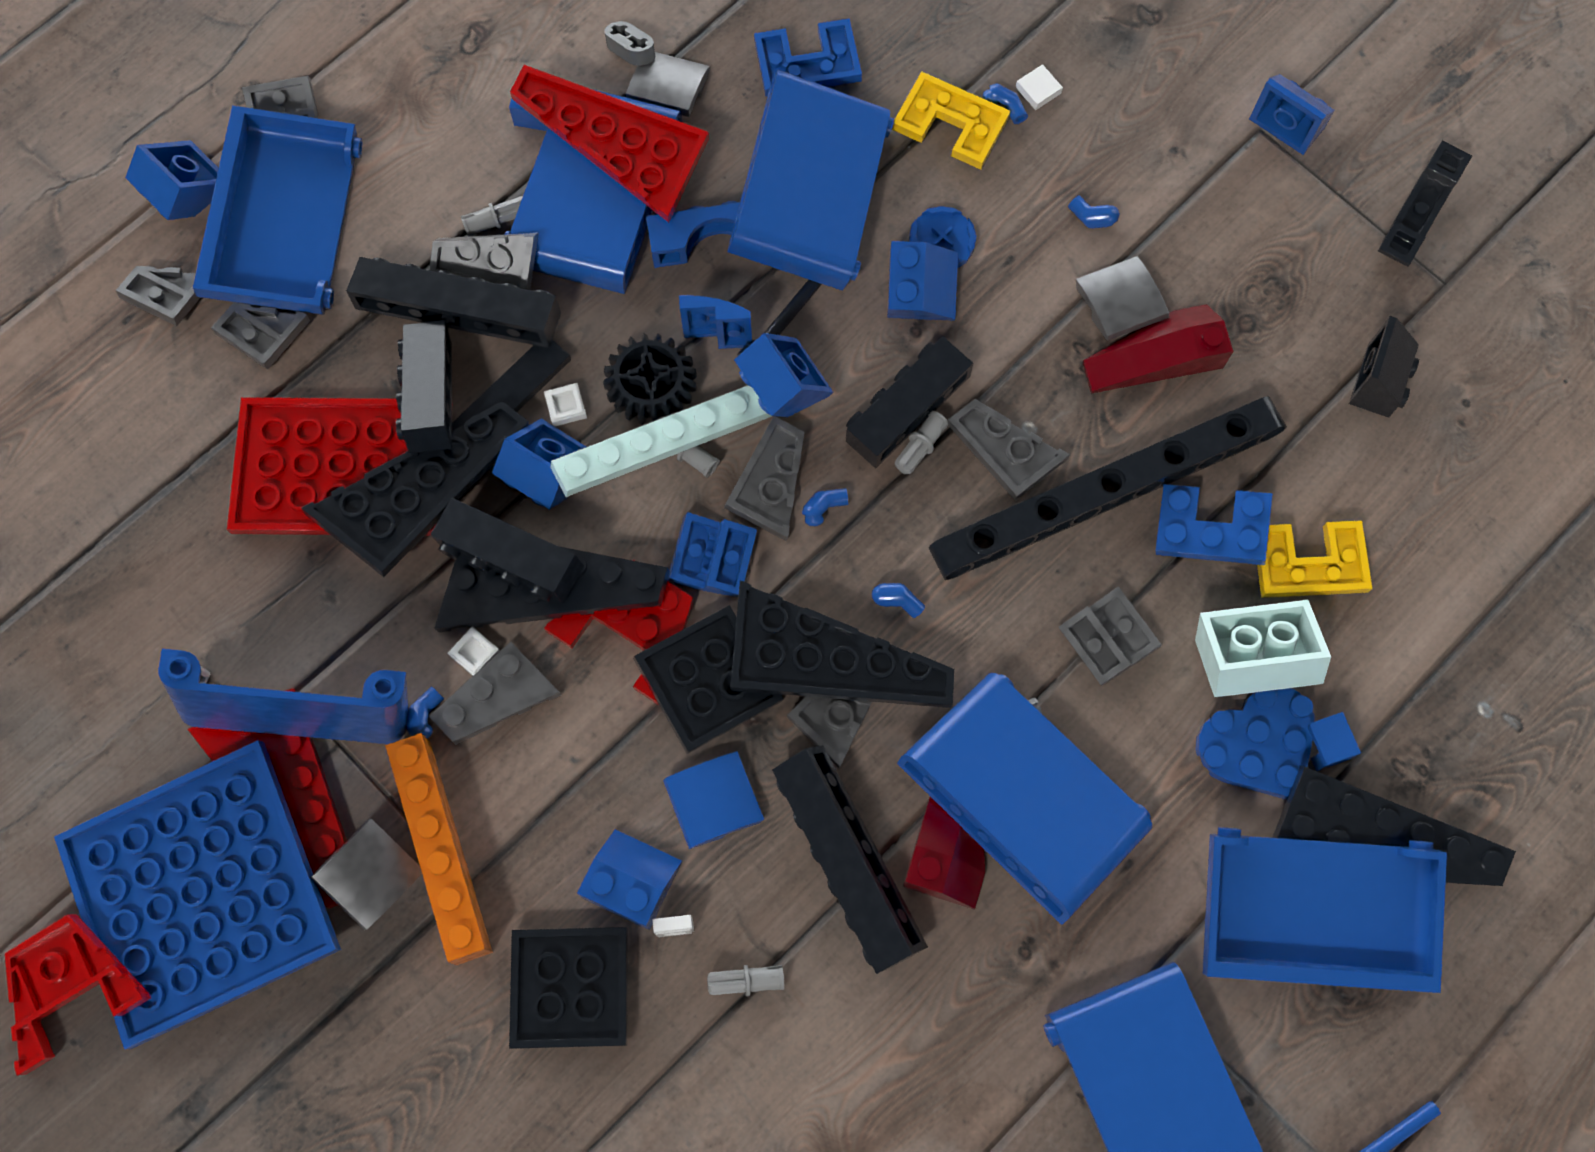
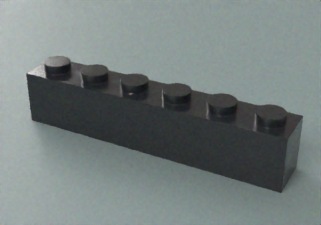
[346,257,561,348]
[772,745,928,974]

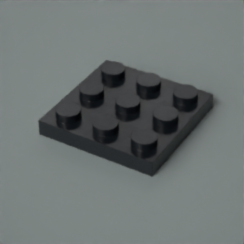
[633,605,784,754]
[509,927,628,1049]

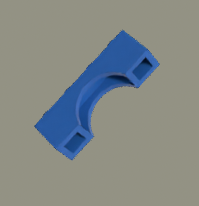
[646,201,740,268]

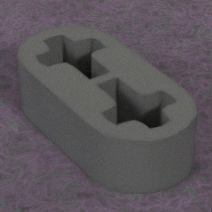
[604,21,656,66]

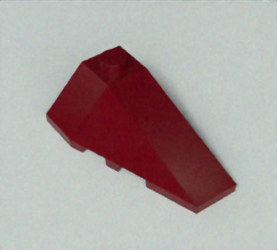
[1083,304,1234,394]
[903,796,985,910]

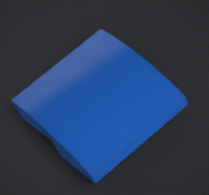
[679,295,752,349]
[668,512,757,597]
[663,751,764,849]

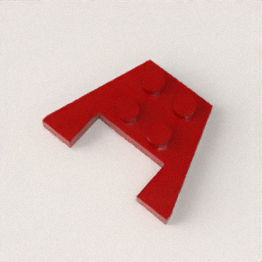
[544,560,694,705]
[5,914,151,1076]

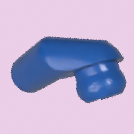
[983,83,1028,124]
[1068,195,1120,229]
[802,488,848,526]
[871,583,925,618]
[406,686,444,739]

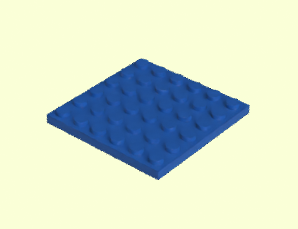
[54,740,341,1049]

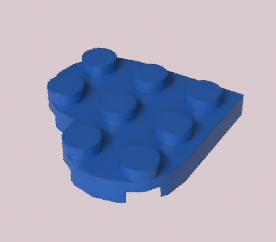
[1196,688,1315,800]

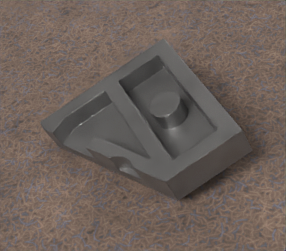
[116,266,200,326]
[211,302,310,370]

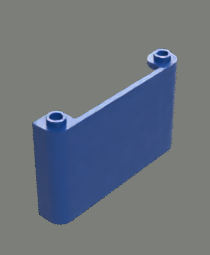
[727,69,894,291]
[504,89,683,294]
[193,105,363,315]
[158,649,409,744]
[897,673,1152,925]
[1202,827,1447,993]
[1043,962,1263,1152]

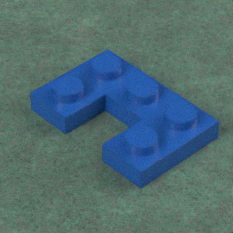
[754,18,862,97]
[1155,484,1273,565]

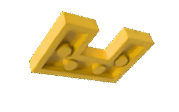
[892,72,1010,170]
[1257,521,1372,598]

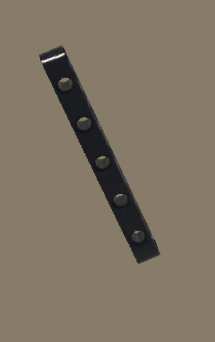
[928,396,1287,580]

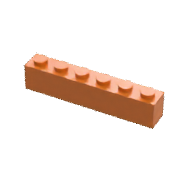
[385,733,493,965]

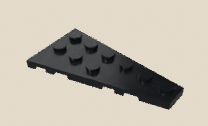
[301,401,529,577]
[434,546,670,632]
[731,580,955,708]
[1272,766,1516,886]

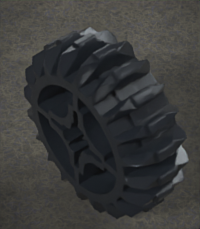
[603,333,697,426]

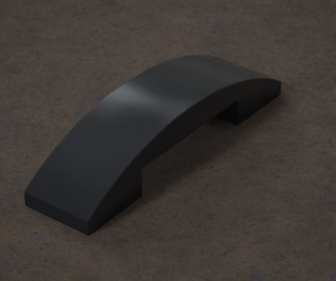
[1378,140,1472,267]

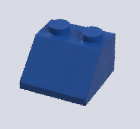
[1249,74,1335,155]
[125,140,219,220]
[887,241,958,321]
[734,333,834,417]
[492,418,586,510]
[577,829,682,930]

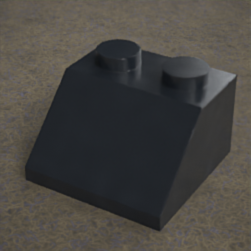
[1349,316,1419,418]

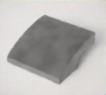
[626,52,710,117]
[242,76,318,118]
[1076,256,1169,341]
[1059,587,1162,686]
[311,819,422,930]

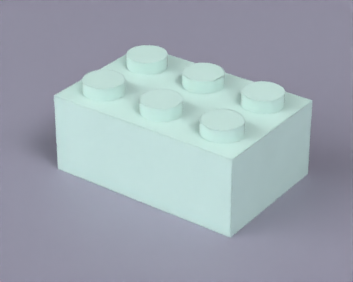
[1195,600,1331,697]

